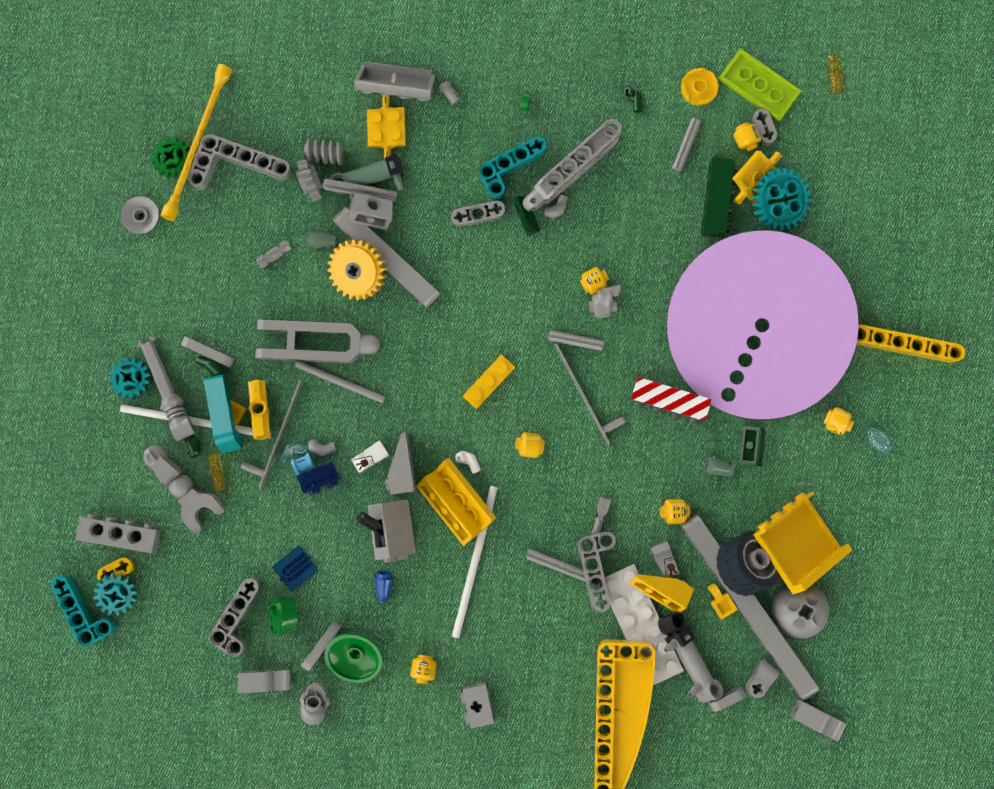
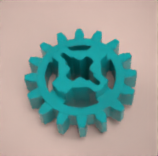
[108,357,152,399]
[93,572,138,615]

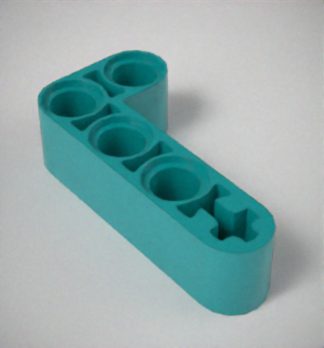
[479,136,547,200]
[204,374,243,454]
[51,575,117,646]

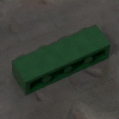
[700,157,738,238]

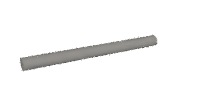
[295,360,385,404]

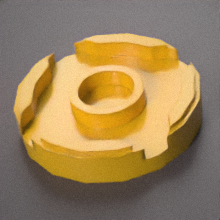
[681,68,719,106]

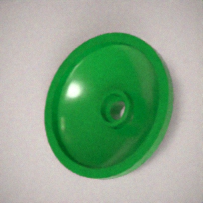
[324,632,383,683]

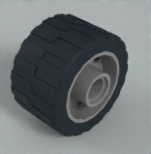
[716,531,781,596]

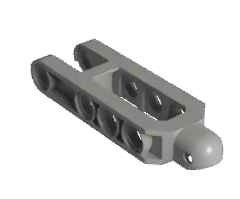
[523,119,622,212]
[255,320,380,364]

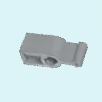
[238,670,291,693]
[790,699,847,742]

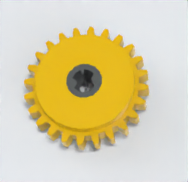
[327,239,387,300]

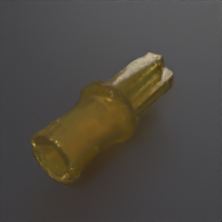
[827,55,843,94]
[208,453,226,492]

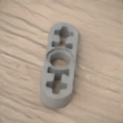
[451,200,505,227]
[181,336,235,368]
[301,620,342,672]

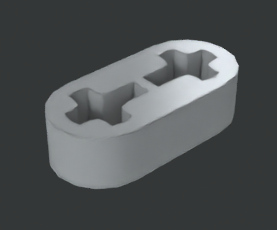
[752,109,777,145]
[708,687,746,712]

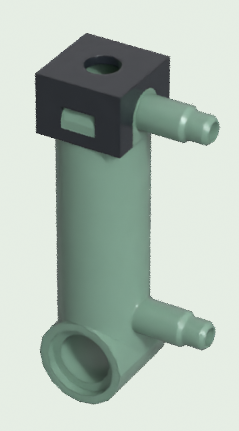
[330,153,404,201]

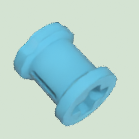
[291,452,315,475]

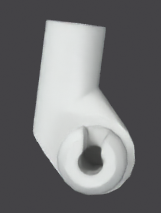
[455,451,481,474]

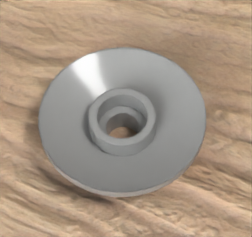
[121,196,159,234]

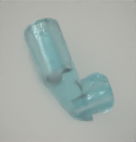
[279,442,307,464]

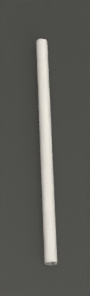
[120,404,272,439]
[452,486,498,638]

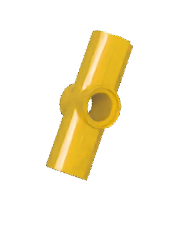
[248,380,271,440]

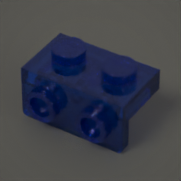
[297,462,342,496]

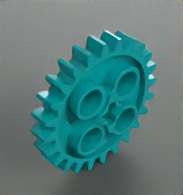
[752,168,812,230]

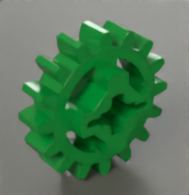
[150,137,190,179]

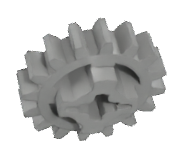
[296,159,323,201]

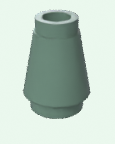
[308,230,336,248]
[704,456,734,477]

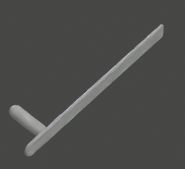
[554,344,626,446]
[241,381,303,489]

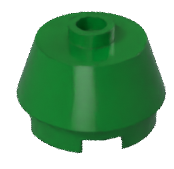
[268,596,299,635]

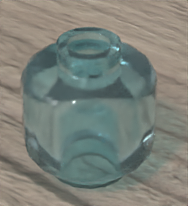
[865,427,895,455]

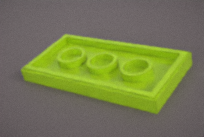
[718,48,802,122]

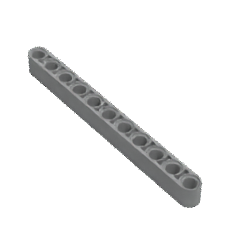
[680,514,819,701]

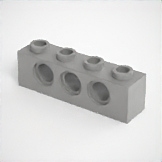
[75,513,161,553]

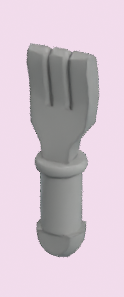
[592,496,611,535]

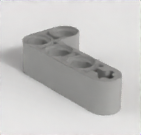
[578,532,616,612]
[209,577,262,657]

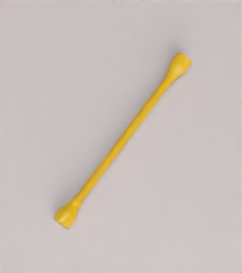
[160,64,233,221]

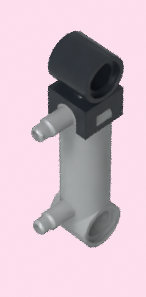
[658,611,723,703]

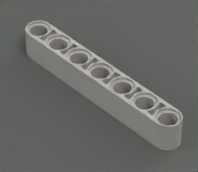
[332,207,440,308]

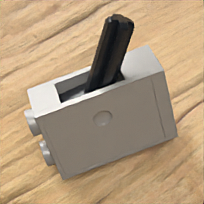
[356,500,416,563]

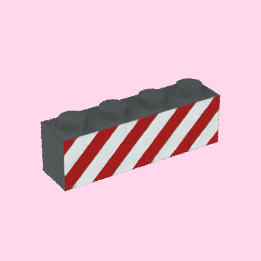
[629,377,712,425]

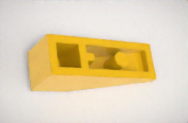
[629,574,694,612]

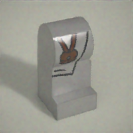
[649,541,679,578]

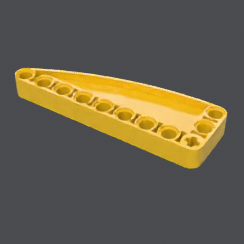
[594,639,655,789]

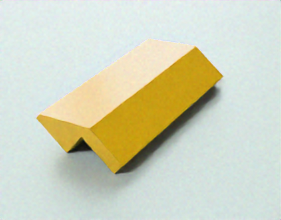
[417,458,496,546]

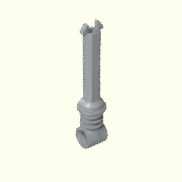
[137,336,196,441]

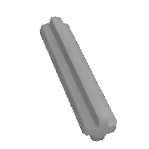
[672,118,701,172]
[548,330,604,351]

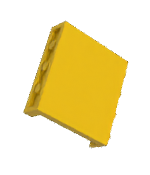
[753,492,852,595]

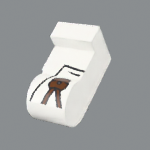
[351,440,390,473]

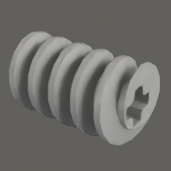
[303,138,344,166]

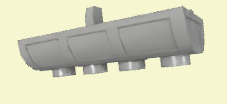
[355,61,436,101]

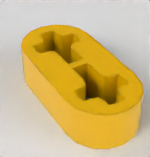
[97,557,135,581]

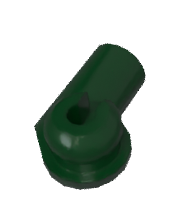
[623,86,642,113]
[196,356,224,376]
[182,435,201,458]

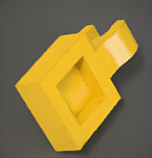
[707,583,738,620]

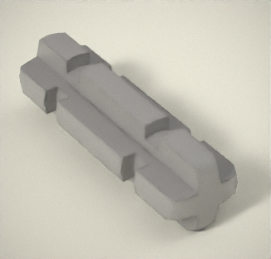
[256,240,292,268]

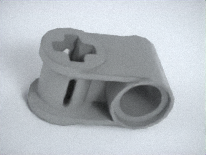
[745,659,780,698]

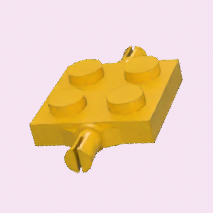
[367,96,406,160]
[732,151,782,205]

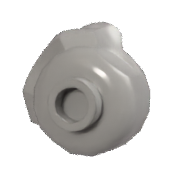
[588,285,621,318]
[300,682,331,725]

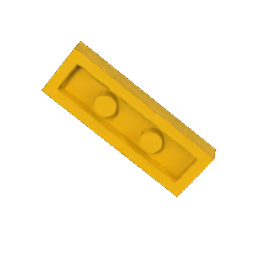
[462,354,515,410]

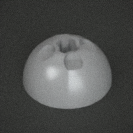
[771,584,830,639]

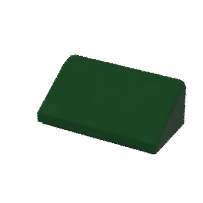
[514,196,540,236]
[739,426,766,466]

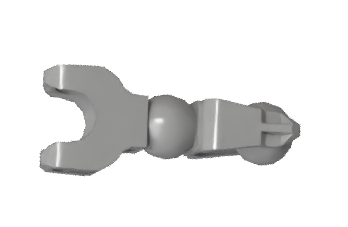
[143,445,225,534]

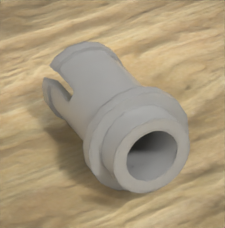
[439,80,462,106]

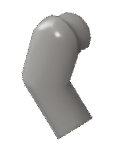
[544,195,568,218]
[308,439,337,457]

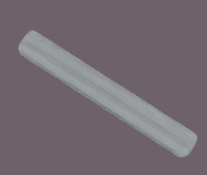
[323,179,397,202]
[526,549,599,586]

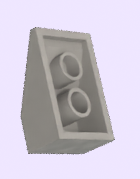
[385,433,417,495]

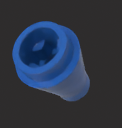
[374,571,393,601]

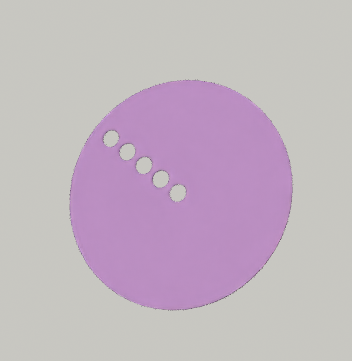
[667,231,858,419]

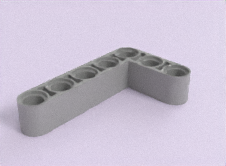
[188,134,292,191]

